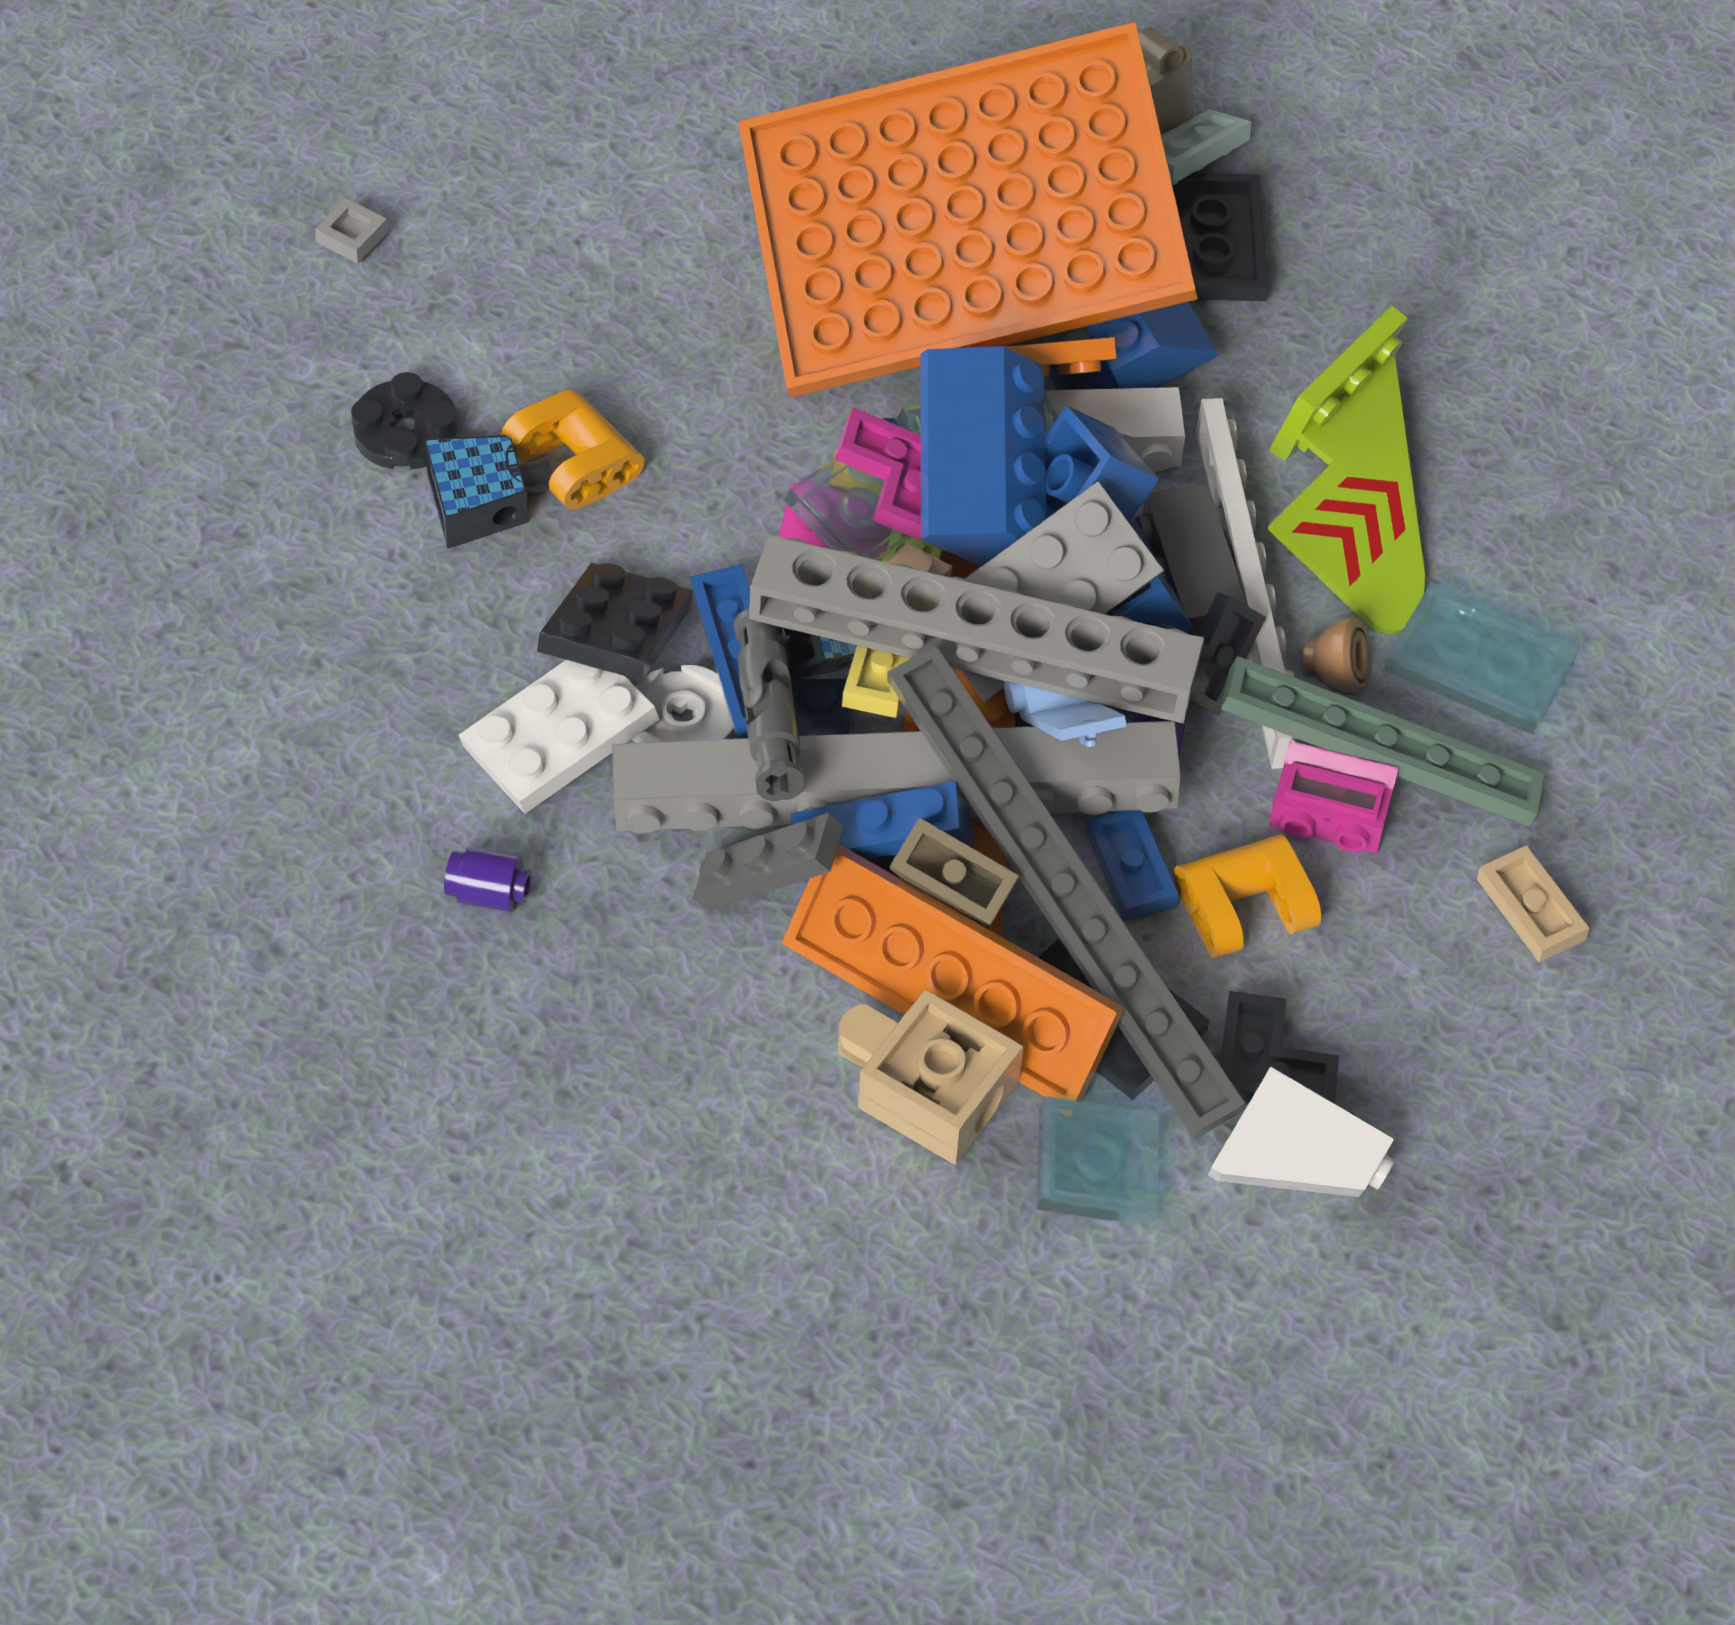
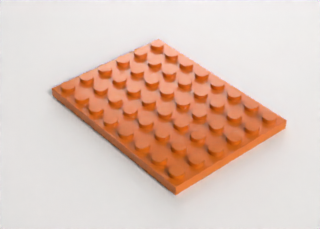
[738,22,1198,397]

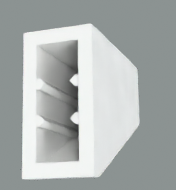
[1208,1067,1396,1197]

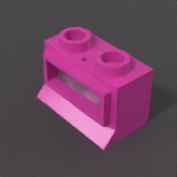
[1269,741,1398,853]

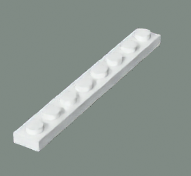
[1196,398,1305,769]

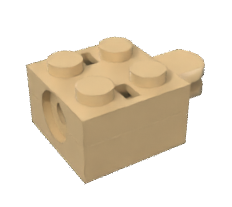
[838,990,1023,1166]

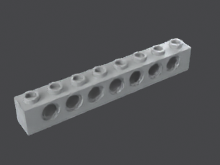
[749,534,1204,724]

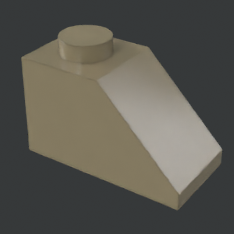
[890,818,1019,929]

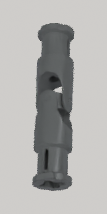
[733,608,805,801]

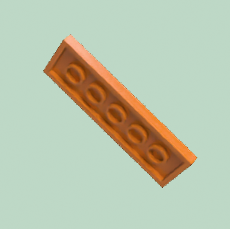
[782,844,1125,1112]

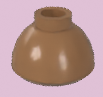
[1303,617,1371,694]

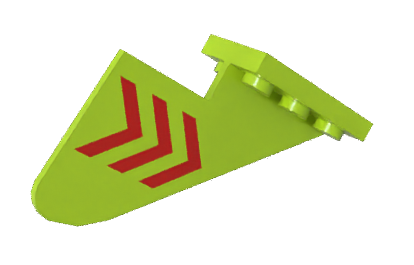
[1267,305,1425,634]

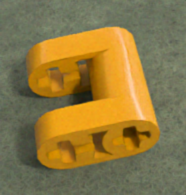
[501,389,644,510]
[1174,834,1321,959]

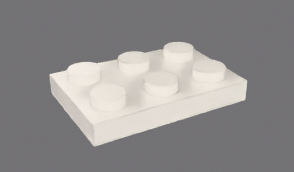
[459,660,659,814]

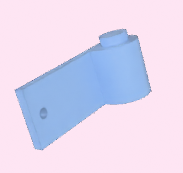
[1004,681,1127,747]

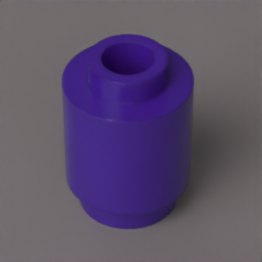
[444,847,532,912]

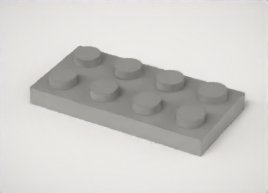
[961,482,1164,703]

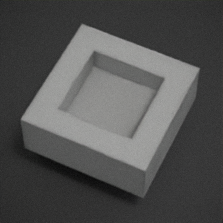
[315,197,388,264]

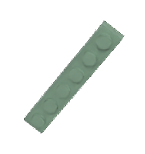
[1220,656,1545,826]

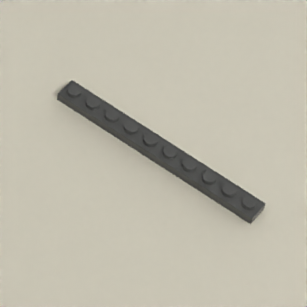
[887,645,1245,1140]

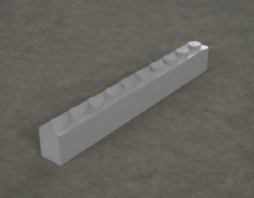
[612,721,1180,833]

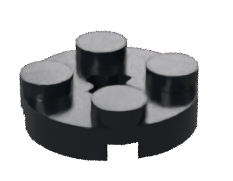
[351,372,458,470]

